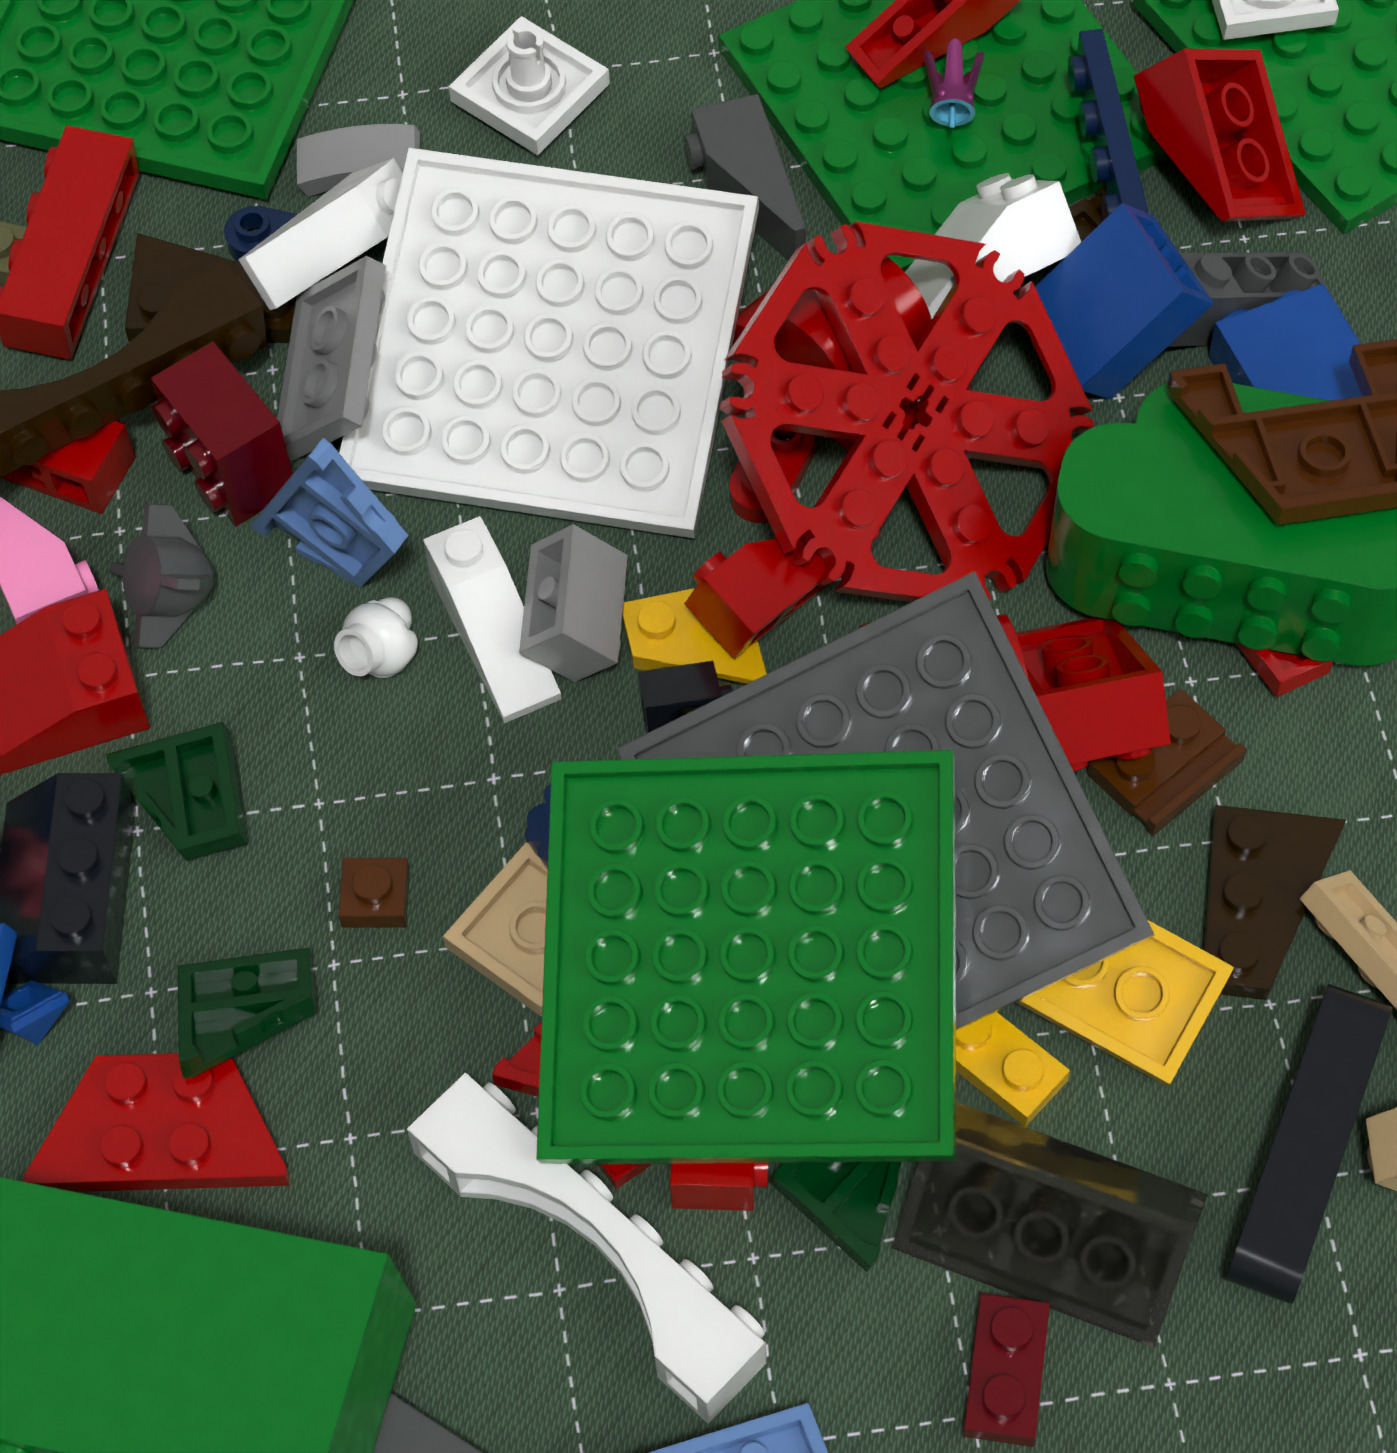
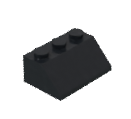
[0,773,136,984]

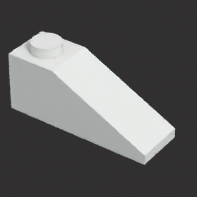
[238,158,403,310]
[423,516,562,724]

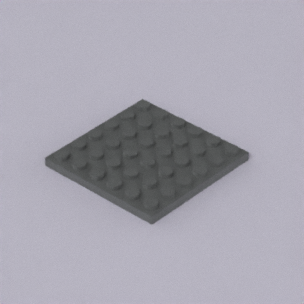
[617,571,1155,1031]

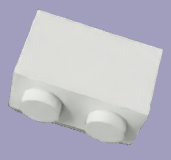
[905,173,1081,319]

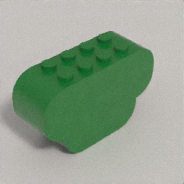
[1046,383,1397,666]

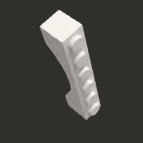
[407,1073,766,1424]

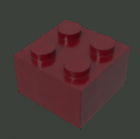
[151,341,293,527]

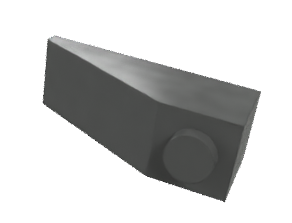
[684,94,806,261]

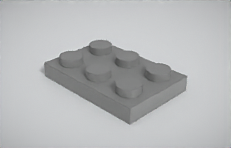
[277,256,386,461]

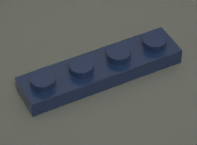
[1068,29,1149,221]

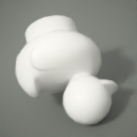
[334,597,418,678]

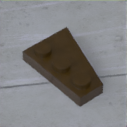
[125,233,297,343]
[1203,805,1346,1000]

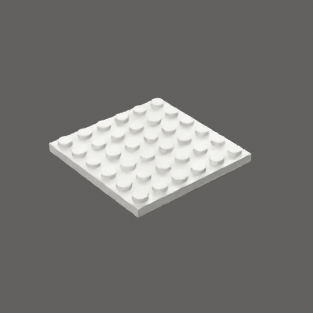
[339,148,759,539]

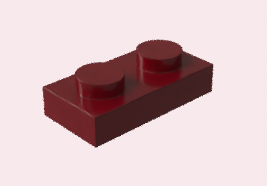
[963,1293,1050,1447]

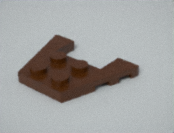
[1167,339,1397,525]

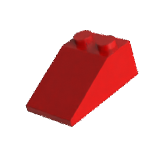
[1134,49,1306,222]
[0,589,150,775]
[1016,617,1171,771]

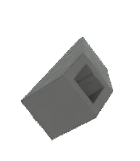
[1168,252,1333,347]

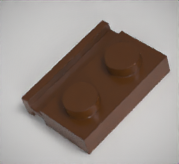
[1087,688,1247,837]

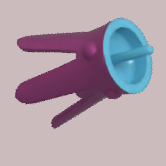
[924,38,984,128]

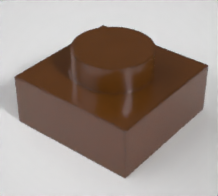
[339,858,410,928]

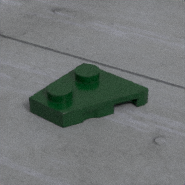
[106,722,247,861]
[178,947,316,1079]
[769,1162,901,1272]

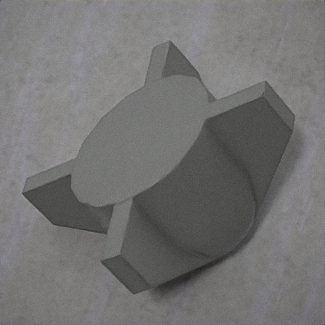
[110,503,213,648]

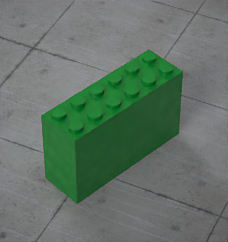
[0,1177,417,1453]

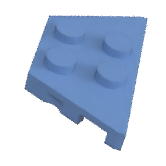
[250,438,409,587]

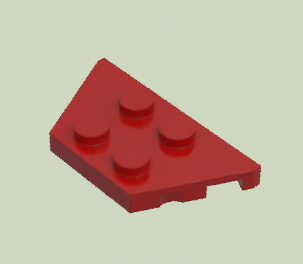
[24,1053,290,1192]

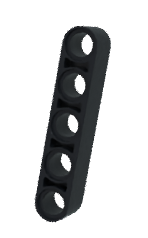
[1225,984,1393,1305]

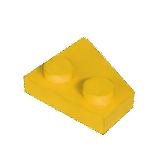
[622,588,767,684]

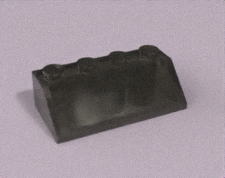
[892,1102,1208,1348]

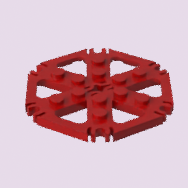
[720,221,1093,602]

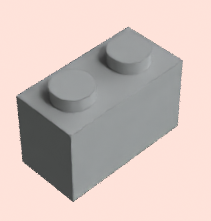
[519,524,628,682]

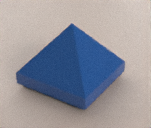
[0,980,69,1045]

